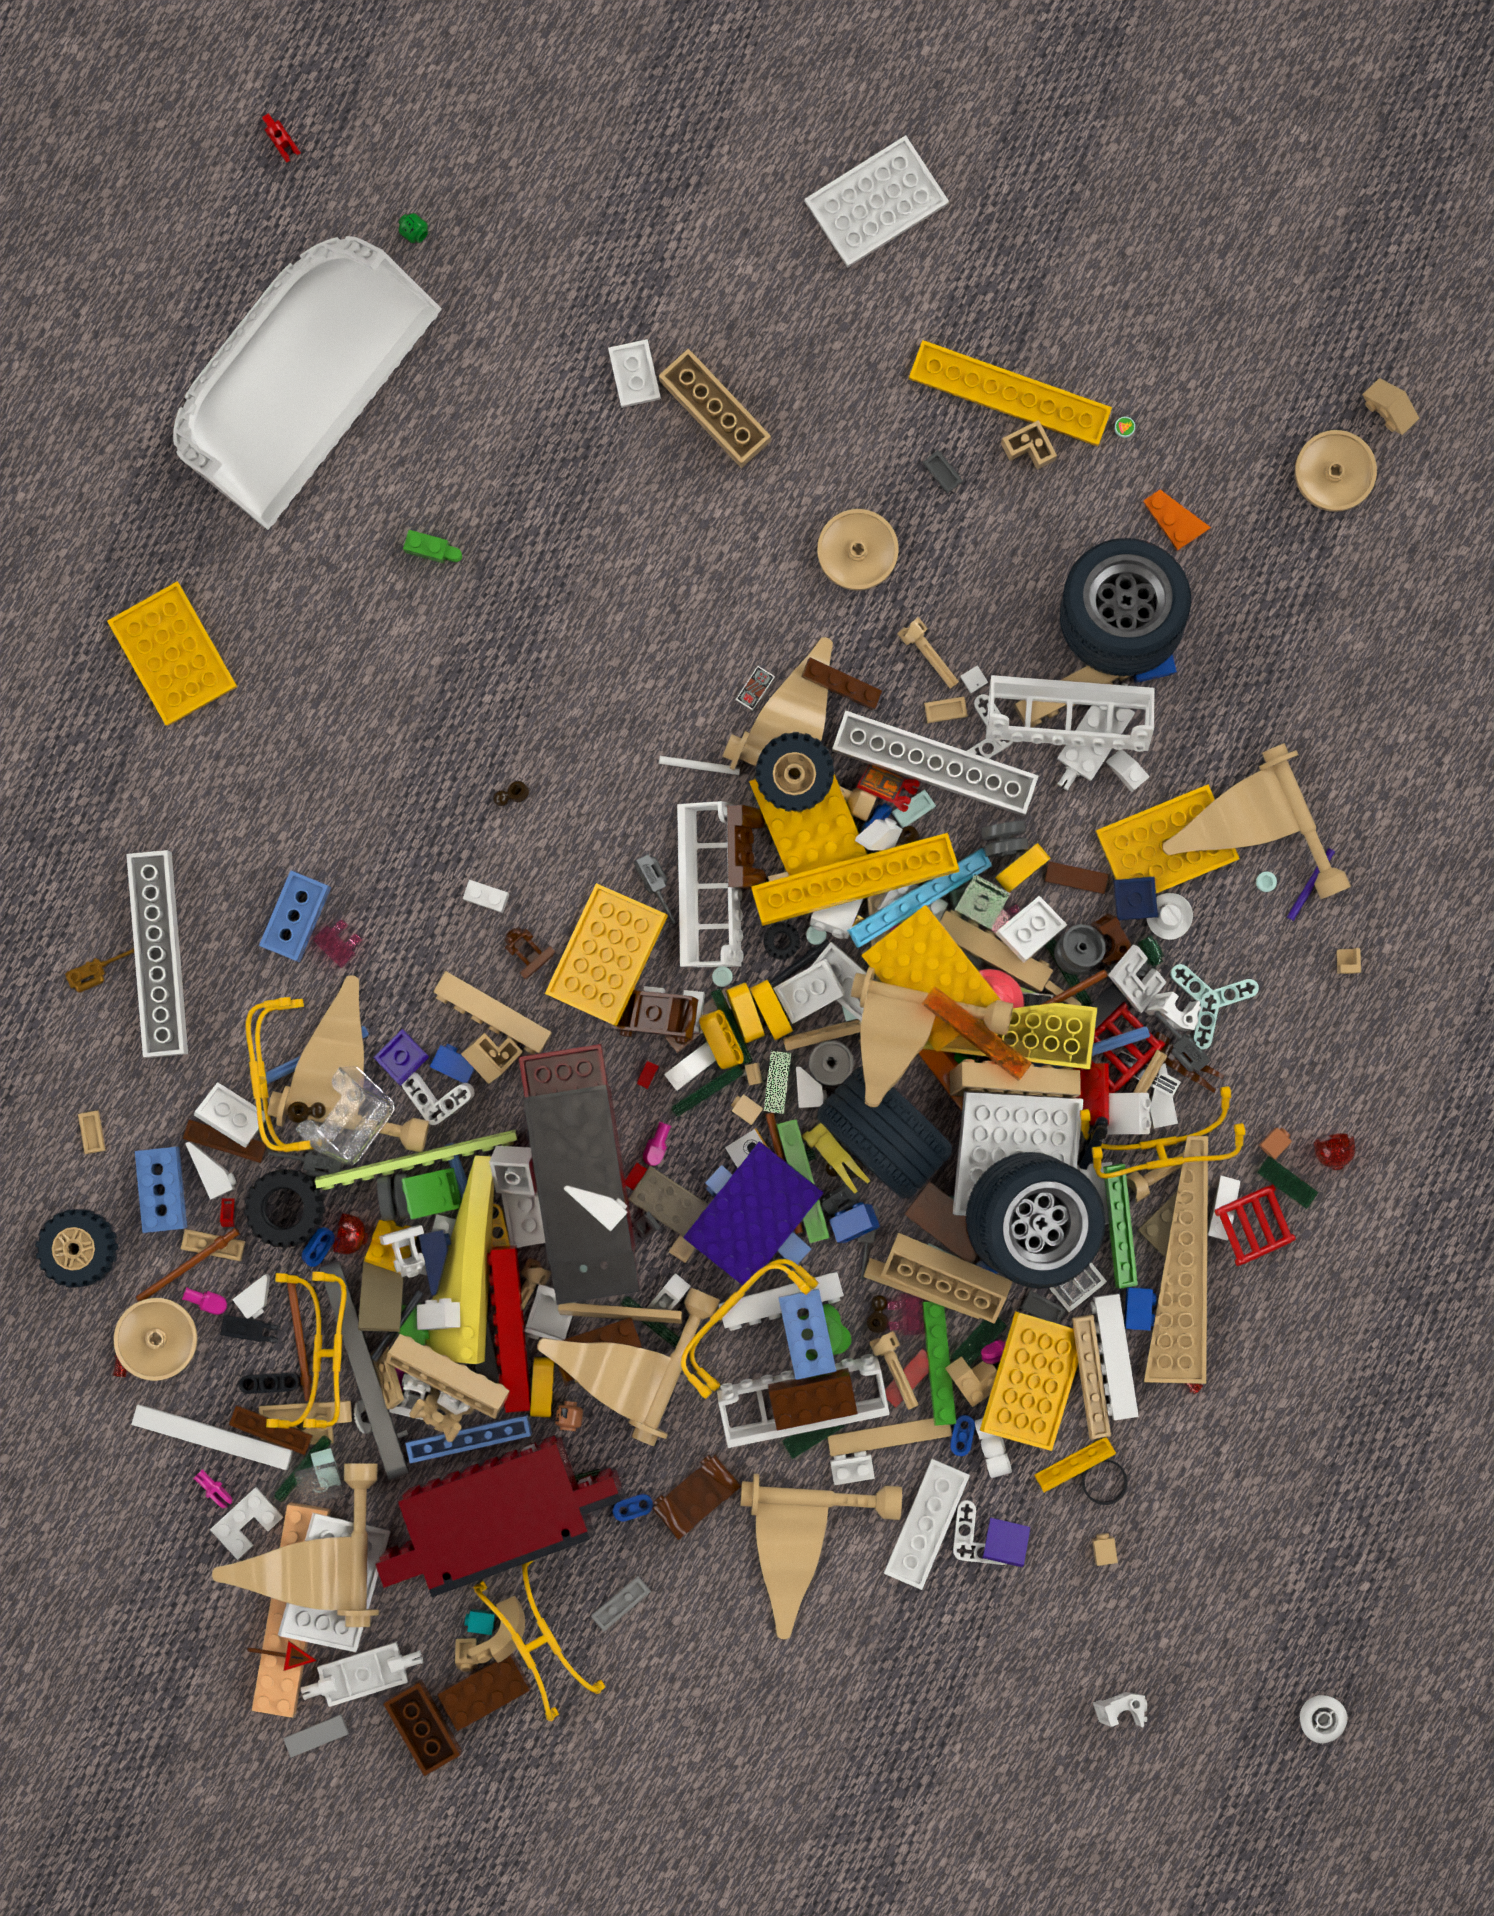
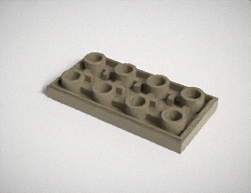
[628,1166,709,1237]
[358,1252,404,1332]

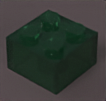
[954,874,1011,930]

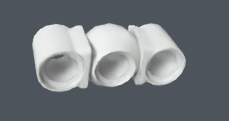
[975,1418,1012,1478]

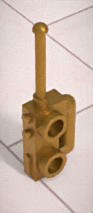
[65,948,135,993]

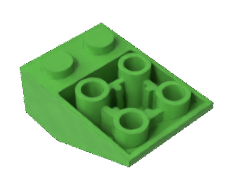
[402,1168,461,1219]

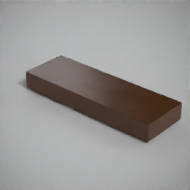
[1044,861,1109,894]

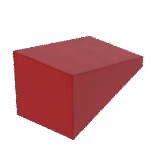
[636,1061,659,1089]
[625,1162,648,1190]
[220,1198,235,1227]

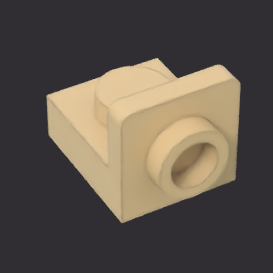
[455,1638,478,1672]

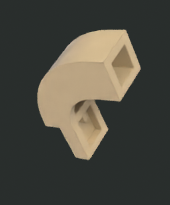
[468,1596,525,1664]

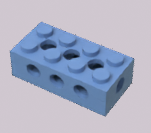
[259,870,331,962]
[135,1147,187,1233]
[778,1289,836,1380]

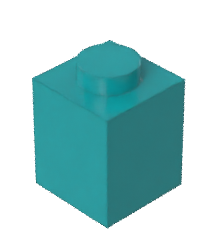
[464,1609,496,1635]

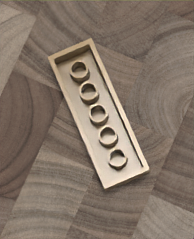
[659,349,771,469]
[950,1059,1081,1099]
[881,1233,1012,1324]

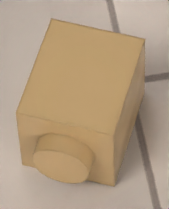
[731,1094,763,1125]
[1092,1533,1118,1566]

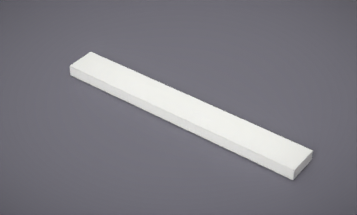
[131,1404,293,1470]

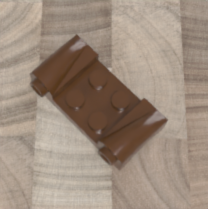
[727,805,766,890]
[611,990,698,1044]
[652,1454,741,1540]

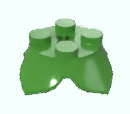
[799,1304,851,1360]

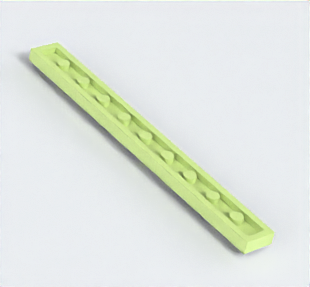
[315,1130,517,1190]

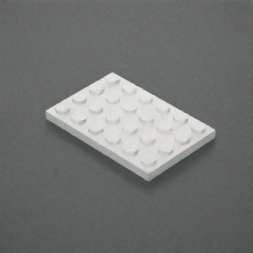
[804,135,949,268]
[278,1513,390,1652]

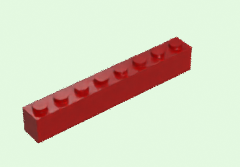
[487,1245,531,1413]

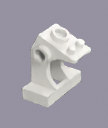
[1144,992,1201,1031]
[379,1225,425,1278]
[389,1374,432,1420]
[1093,1692,1147,1727]

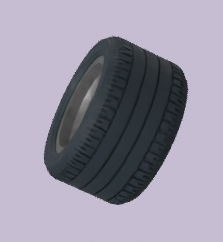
[1060,538,1191,676]
[817,1066,952,1199]
[966,1152,1106,1289]

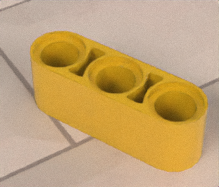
[995,843,1051,893]
[749,979,793,1040]
[726,983,765,1043]
[699,1010,744,1069]
[491,1203,510,1248]
[530,1357,555,1418]

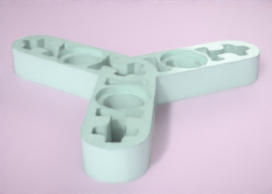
[1170,964,1259,1050]

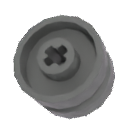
[981,821,1029,857]
[1054,924,1105,976]
[808,1040,854,1086]
[377,1173,410,1221]

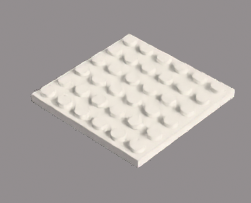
[953,1091,1083,1218]

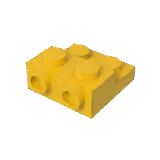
[364,1220,418,1274]

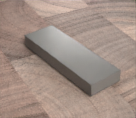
[591,1576,651,1632]
[283,1714,349,1758]

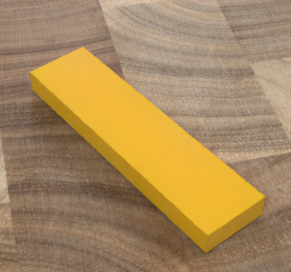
[1034,1437,1116,1493]

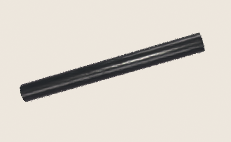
[370,1289,424,1362]

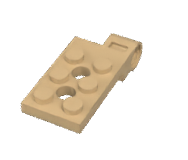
[259,1400,352,1445]

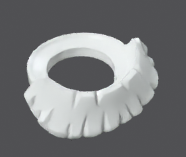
[354,1400,373,1434]

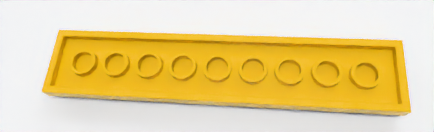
[909,340,1112,447]
[751,833,959,926]

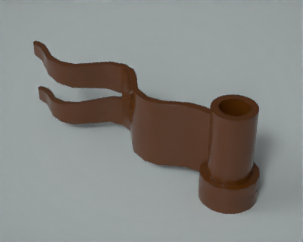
[1149,1031,1224,1093]

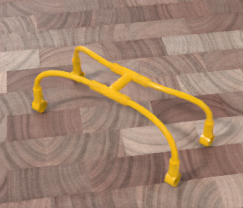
[246,997,323,1152]
[1080,1086,1245,1179]
[681,1259,819,1399]
[266,1272,347,1429]
[473,1560,605,1721]

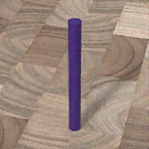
[1287,848,1335,921]

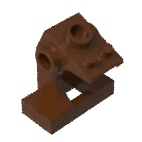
[1091,913,1131,965]
[504,927,556,980]

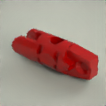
[262,113,301,163]

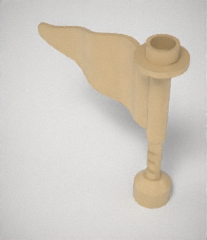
[722,637,877,821]
[1162,743,1351,899]
[851,967,1013,1107]
[268,975,429,1153]
[537,1287,720,1446]
[212,1464,379,1627]
[740,1474,902,1639]

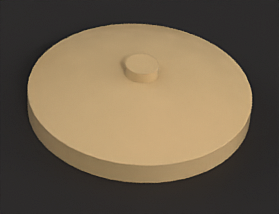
[1295,430,1377,512]
[817,509,898,591]
[114,1298,198,1381]

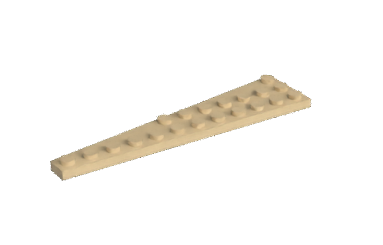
[1144,1136,1208,1384]

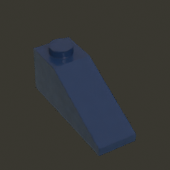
[419,1229,451,1296]

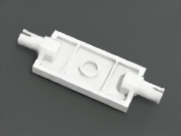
[1057,683,1135,791]
[301,1641,423,1707]

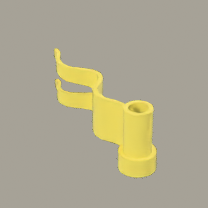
[801,1123,870,1194]

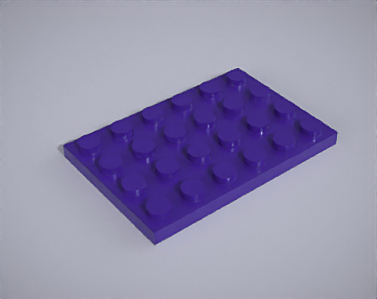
[683,1141,824,1285]

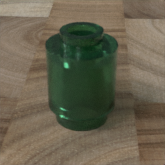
[1138,936,1165,967]

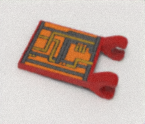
[857,764,920,812]

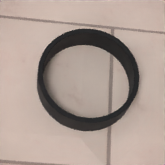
[1081,1459,1128,1505]

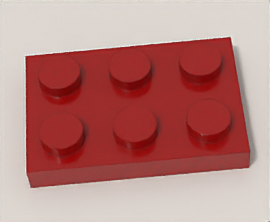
[1073,1063,1109,1125]

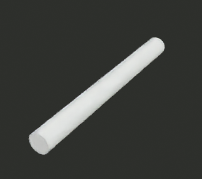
[659,756,740,775]

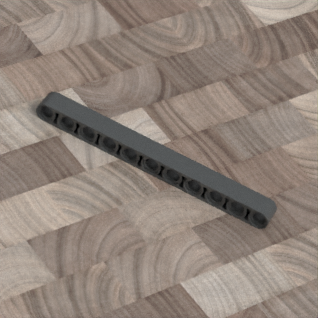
[320,1261,409,1480]

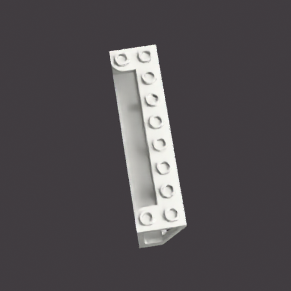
[986,675,1155,752]
[677,801,743,967]
[717,1354,890,1448]

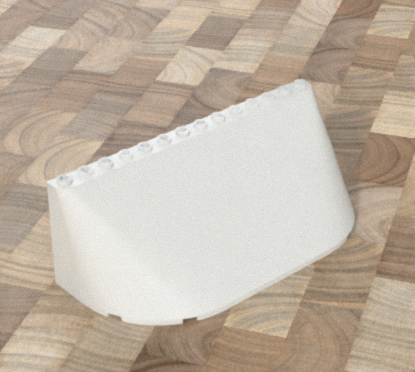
[173,236,442,530]

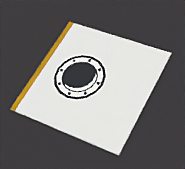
[725,1128,767,1168]

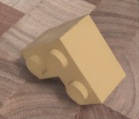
[1362,378,1419,435]
[1001,420,1057,470]
[461,1033,523,1084]
[945,1356,997,1407]

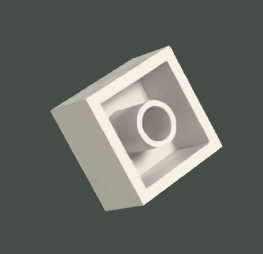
[489,1146,537,1195]

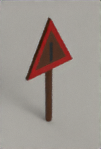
[247,1640,317,1671]

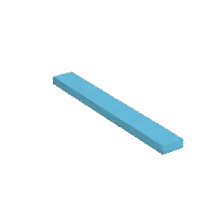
[847,848,992,948]

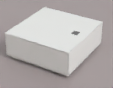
[960,665,988,694]

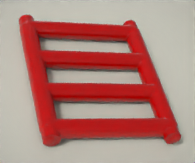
[1091,1002,1166,1093]
[1214,1184,1296,1266]

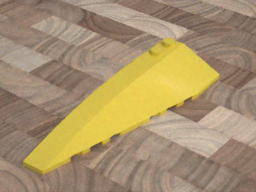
[923,1003,1097,1069]
[426,1155,494,1364]

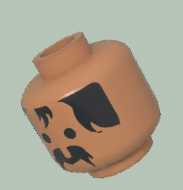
[555,1401,583,1431]

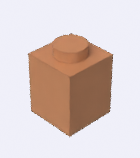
[1258,1127,1292,1159]

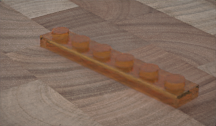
[921,986,1032,1081]

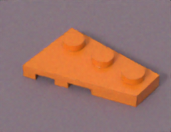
[1143,490,1211,551]

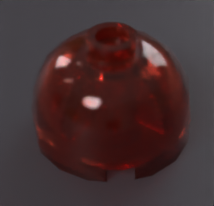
[1314,1133,1356,1170]
[333,1213,368,1255]

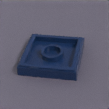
[1113,877,1158,921]

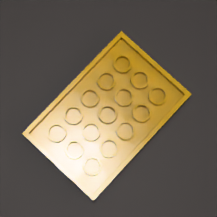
[107,581,238,726]
[749,768,868,876]
[1095,784,1240,894]
[545,883,668,1027]
[861,905,1002,1052]
[980,1311,1078,1451]

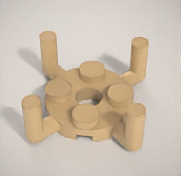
[409,1387,475,1442]

